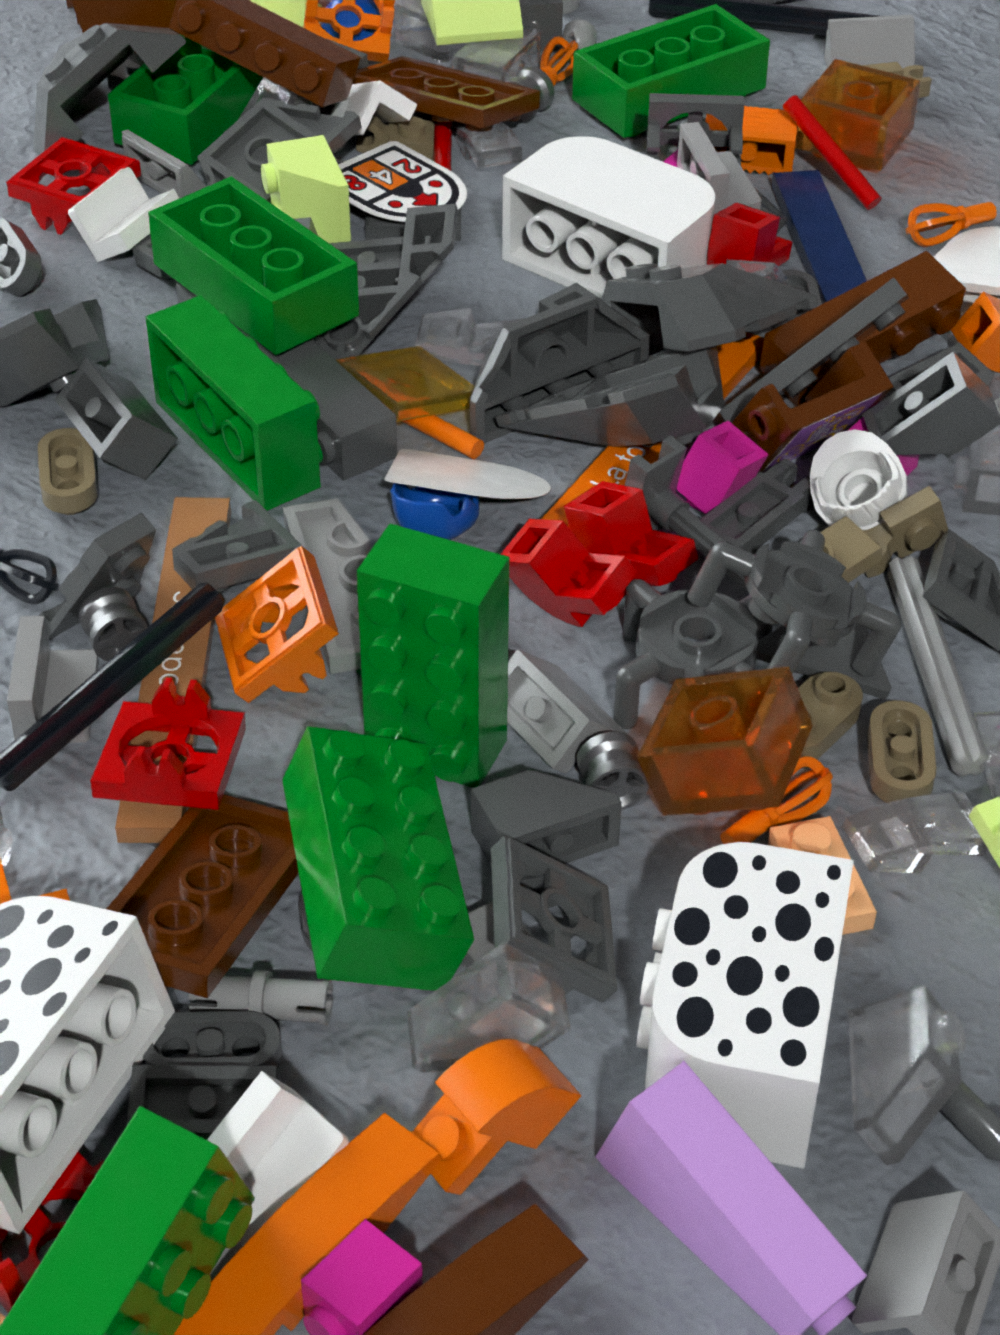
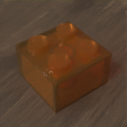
[796,59,920,171]
[637,667,813,816]

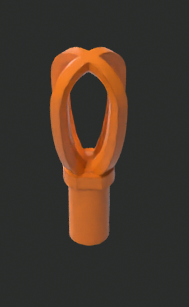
[540,36,579,86]
[905,202,997,247]
[720,756,833,844]

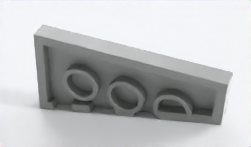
[283,498,371,674]

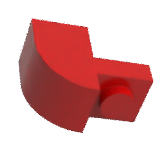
[707,202,793,278]
[564,481,698,595]
[501,519,638,627]

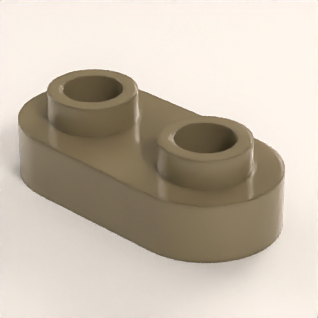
[38,428,98,515]
[765,672,863,764]
[867,700,936,807]

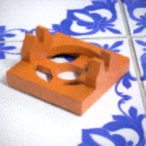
[303,0,395,62]
[215,546,339,703]

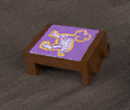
[732,341,894,474]

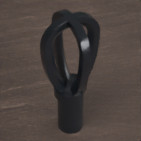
[0,548,60,604]

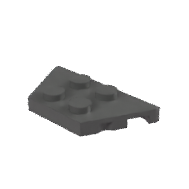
[197,98,362,203]

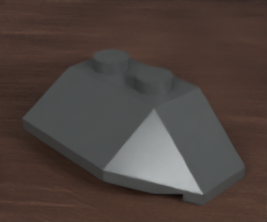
[470,293,650,444]

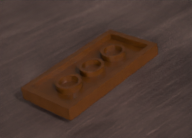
[352,56,540,132]
[106,795,299,999]

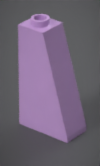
[595,1061,867,1335]

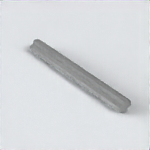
[887,556,987,777]

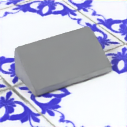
[824,15,915,74]
[122,130,206,198]

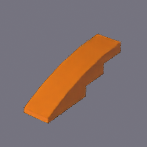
[174,1113,442,1335]

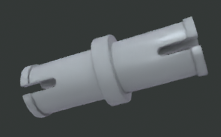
[188,970,333,1025]

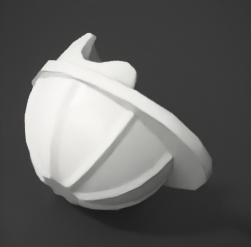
[810,429,907,530]

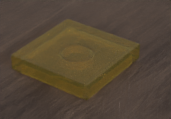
[335,346,474,422]

